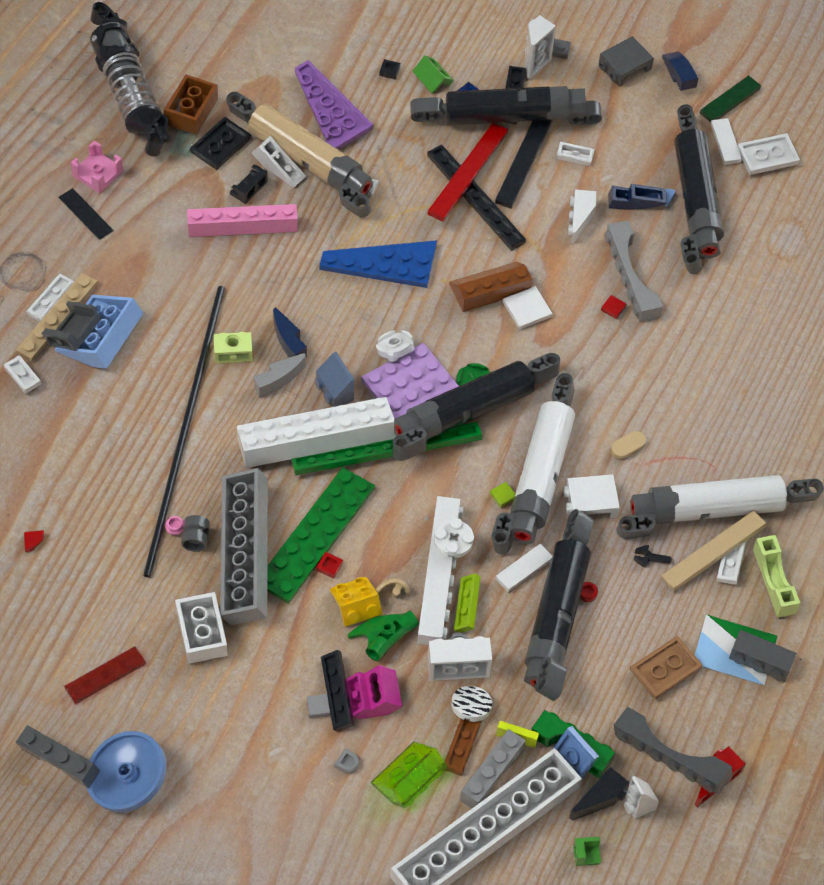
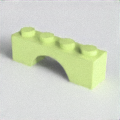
[753,535,800,618]

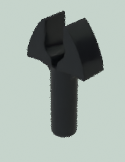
[634,545,672,568]

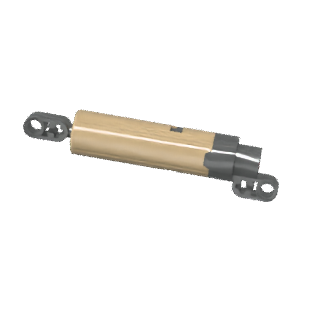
[226,92,373,217]

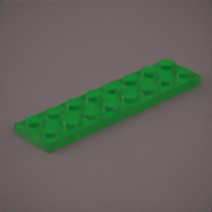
[267,467,375,604]

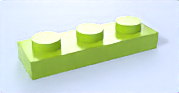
[454,573,481,633]

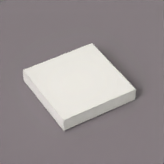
[503,286,553,330]

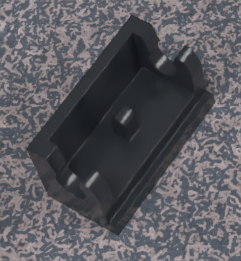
[230,164,268,204]

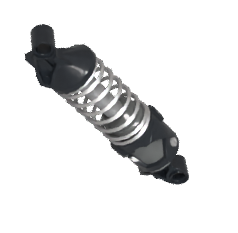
[90,2,170,157]

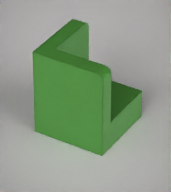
[573,837,601,866]

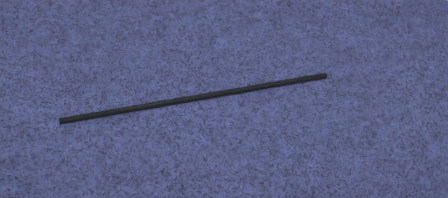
[143,286,225,578]

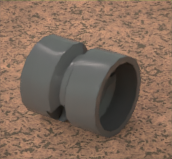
[181,515,210,552]

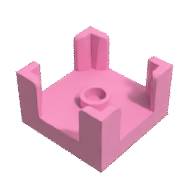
[71,141,123,194]

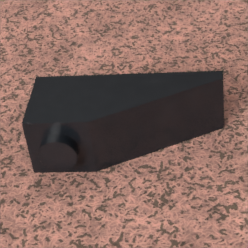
[569,767,630,821]

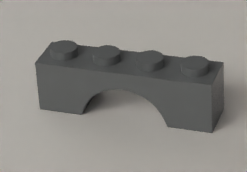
[15,725,100,788]

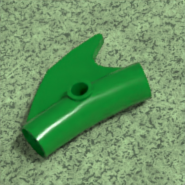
[348,610,419,661]

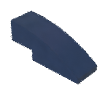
[662,51,698,91]
[608,184,666,210]
[273,307,307,358]

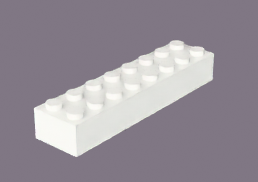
[237,397,396,468]

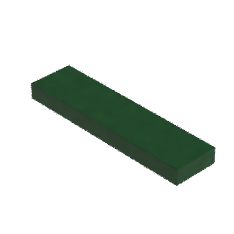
[700,75,761,123]

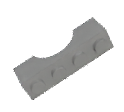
[460,729,526,809]

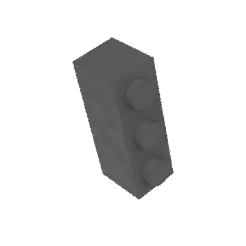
[729,630,797,682]

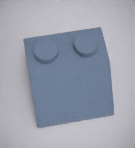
[315,352,354,407]

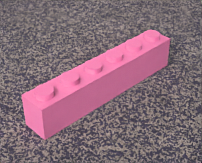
[187,204,298,237]

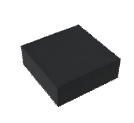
[379,59,401,80]

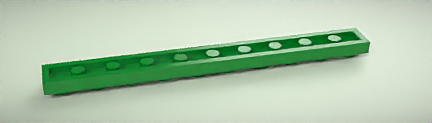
[291,422,482,476]

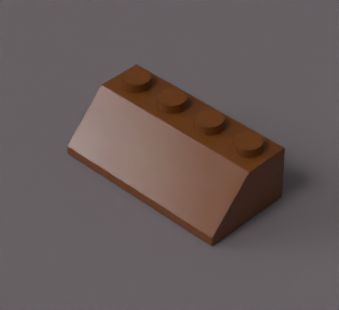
[449,262,532,312]

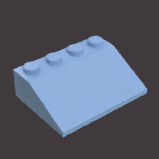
[55,295,144,369]

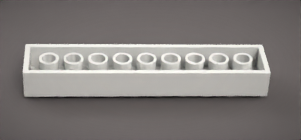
[390,748,582,885]

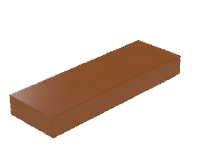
[442,718,482,776]

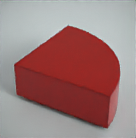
[24,530,44,553]

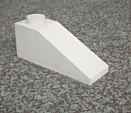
[252,136,306,188]

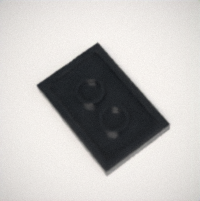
[190,117,252,170]

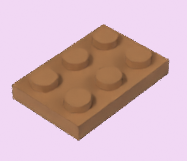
[630,635,703,700]

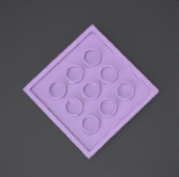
[361,343,458,419]

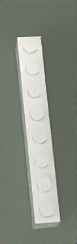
[417,496,463,645]

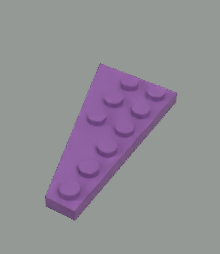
[295,60,373,150]

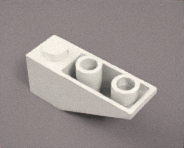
[568,189,597,243]
[624,776,659,820]

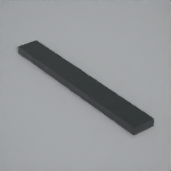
[495,120,553,209]
[427,144,526,251]

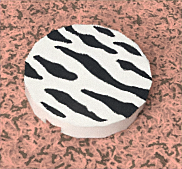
[451,686,492,722]

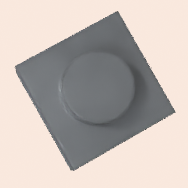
[552,39,571,59]

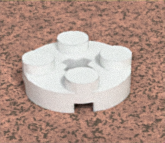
[376,330,414,362]
[434,518,474,558]

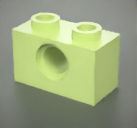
[214,332,253,363]

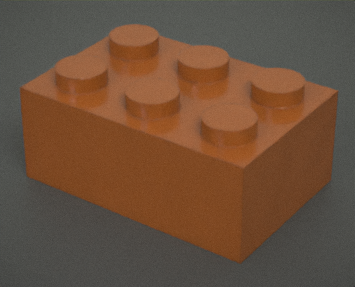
[164,74,218,135]

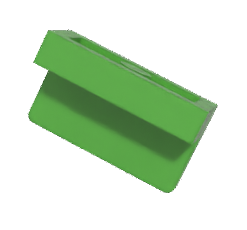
[413,55,454,93]

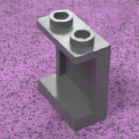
[598,36,654,86]
[41,301,102,351]

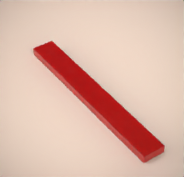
[427,123,508,222]

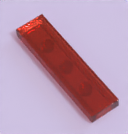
[64,646,146,705]

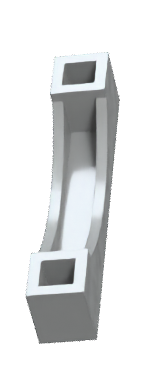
[604,220,663,322]

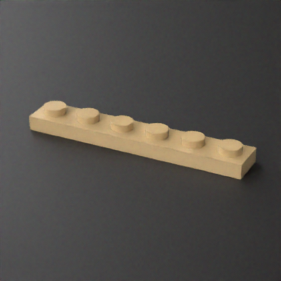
[16,273,98,362]

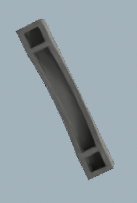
[614,707,732,795]

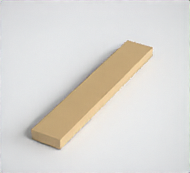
[661,510,766,592]

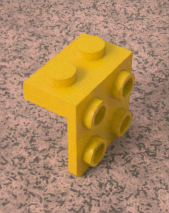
[330,577,382,627]

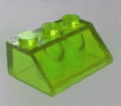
[371,741,448,808]

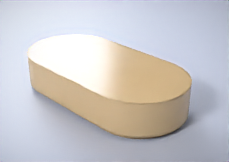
[611,431,646,459]

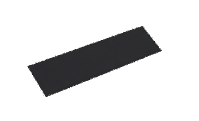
[58,188,114,240]

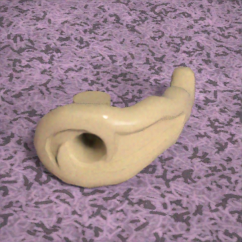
[375,579,410,598]

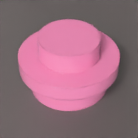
[165,516,184,535]

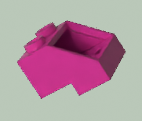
[346,665,402,719]

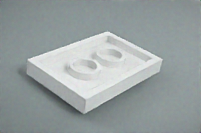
[738,133,800,175]

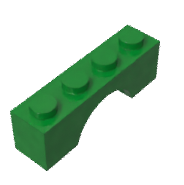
[531,710,615,779]

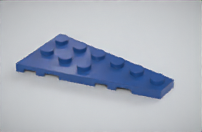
[319,240,437,288]

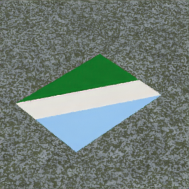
[695,614,777,685]

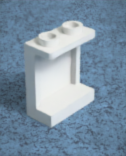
[563,474,620,518]

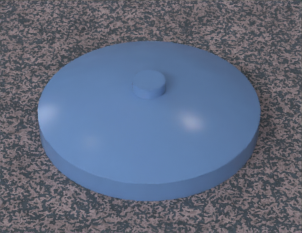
[87,731,167,812]

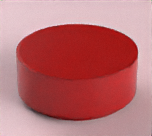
[580,582,598,602]

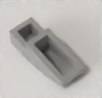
[254,353,306,398]

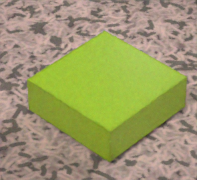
[490,482,515,508]

